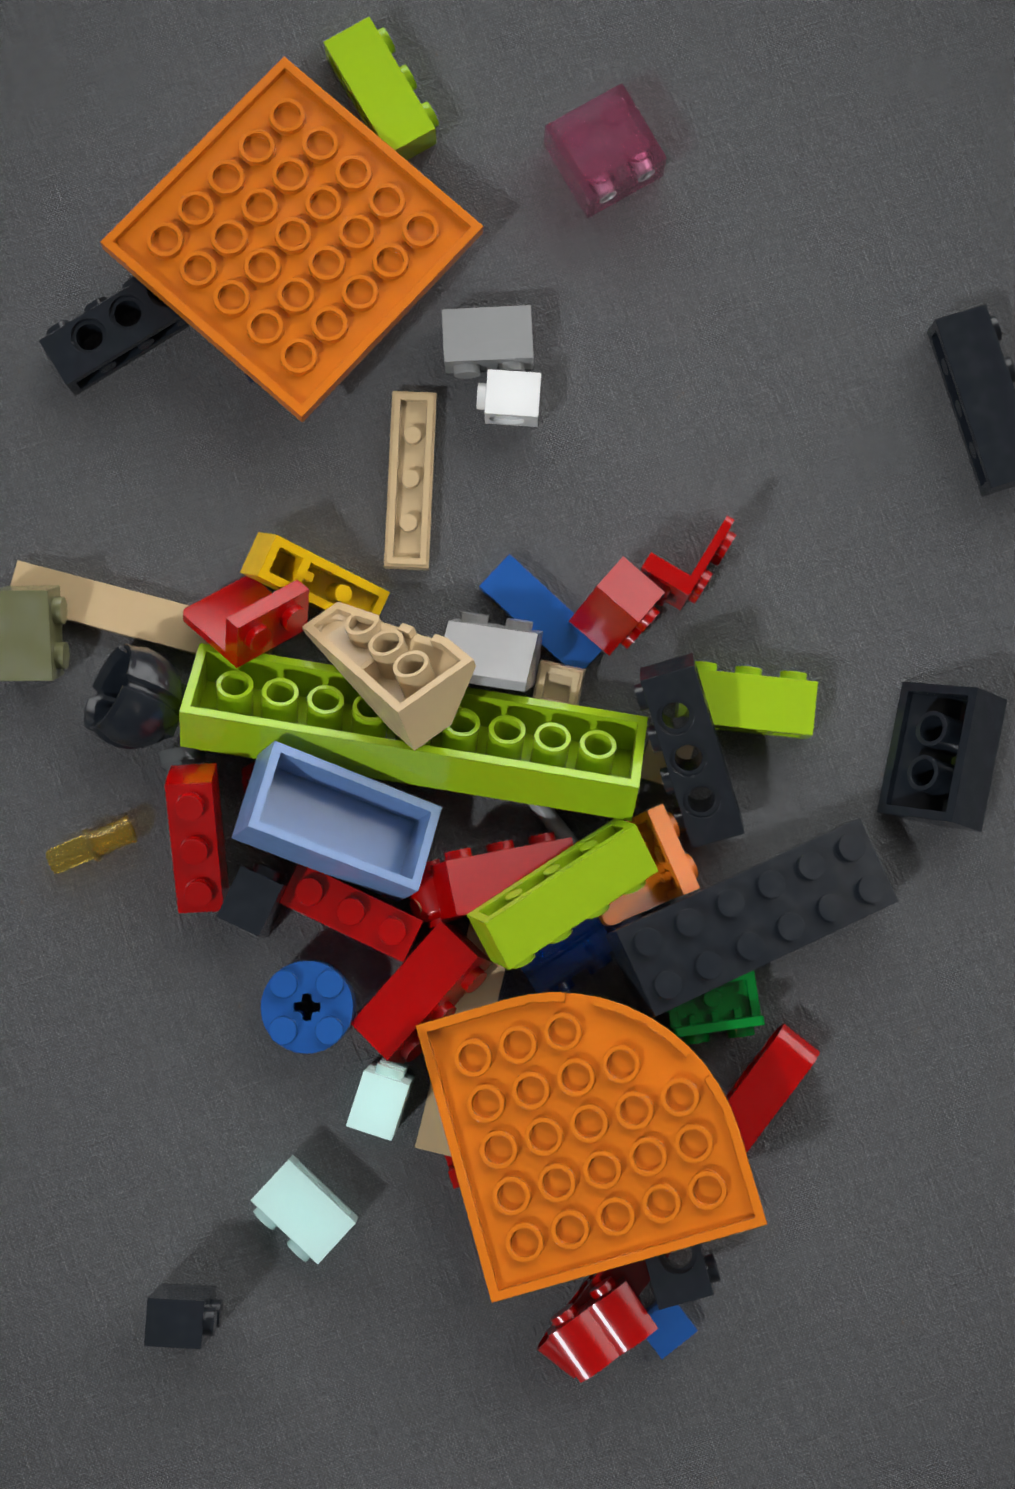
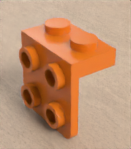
[573,804,700,926]

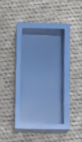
[231,741,442,902]

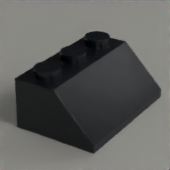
[877,682,1007,832]

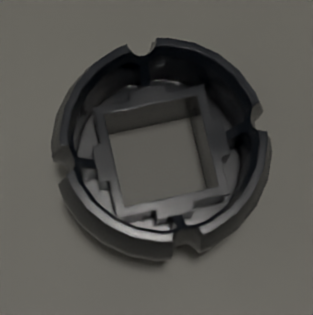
[84,643,187,749]

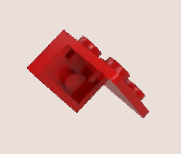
[640,515,736,611]
[183,576,309,668]

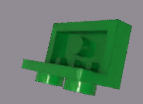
[667,970,765,1045]

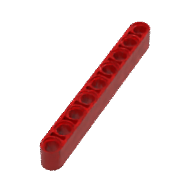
[536,1023,820,1378]

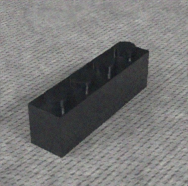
[927,304,1015,497]

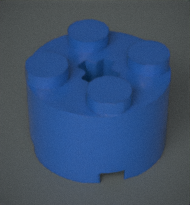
[261,960,357,1054]

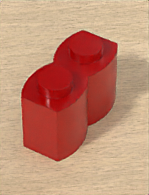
[547,1276,658,1383]

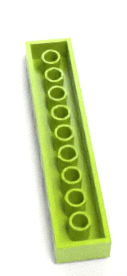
[179,643,648,821]

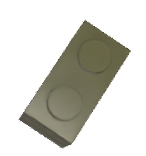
[0,586,70,681]

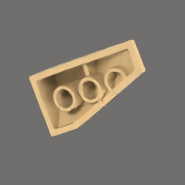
[302,602,476,751]

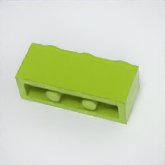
[323,16,439,160]
[674,661,818,739]

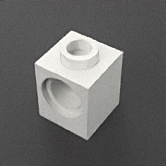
[476,369,541,427]

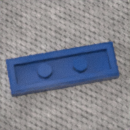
[479,554,603,669]

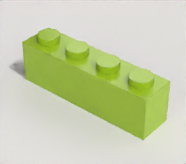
[467,818,658,970]

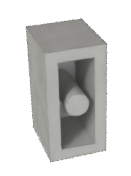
[442,305,534,379]

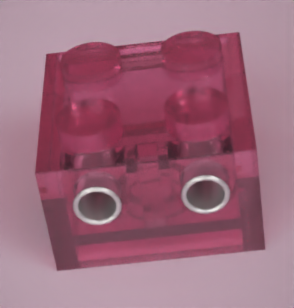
[544,83,667,219]

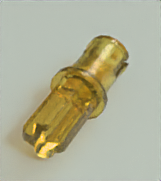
[46,815,138,874]

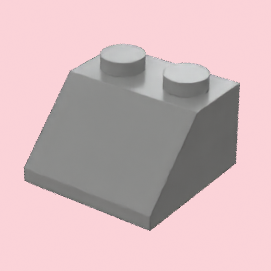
[444,612,543,692]

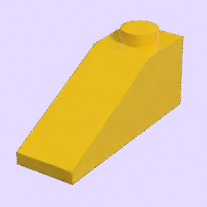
[240,532,390,616]

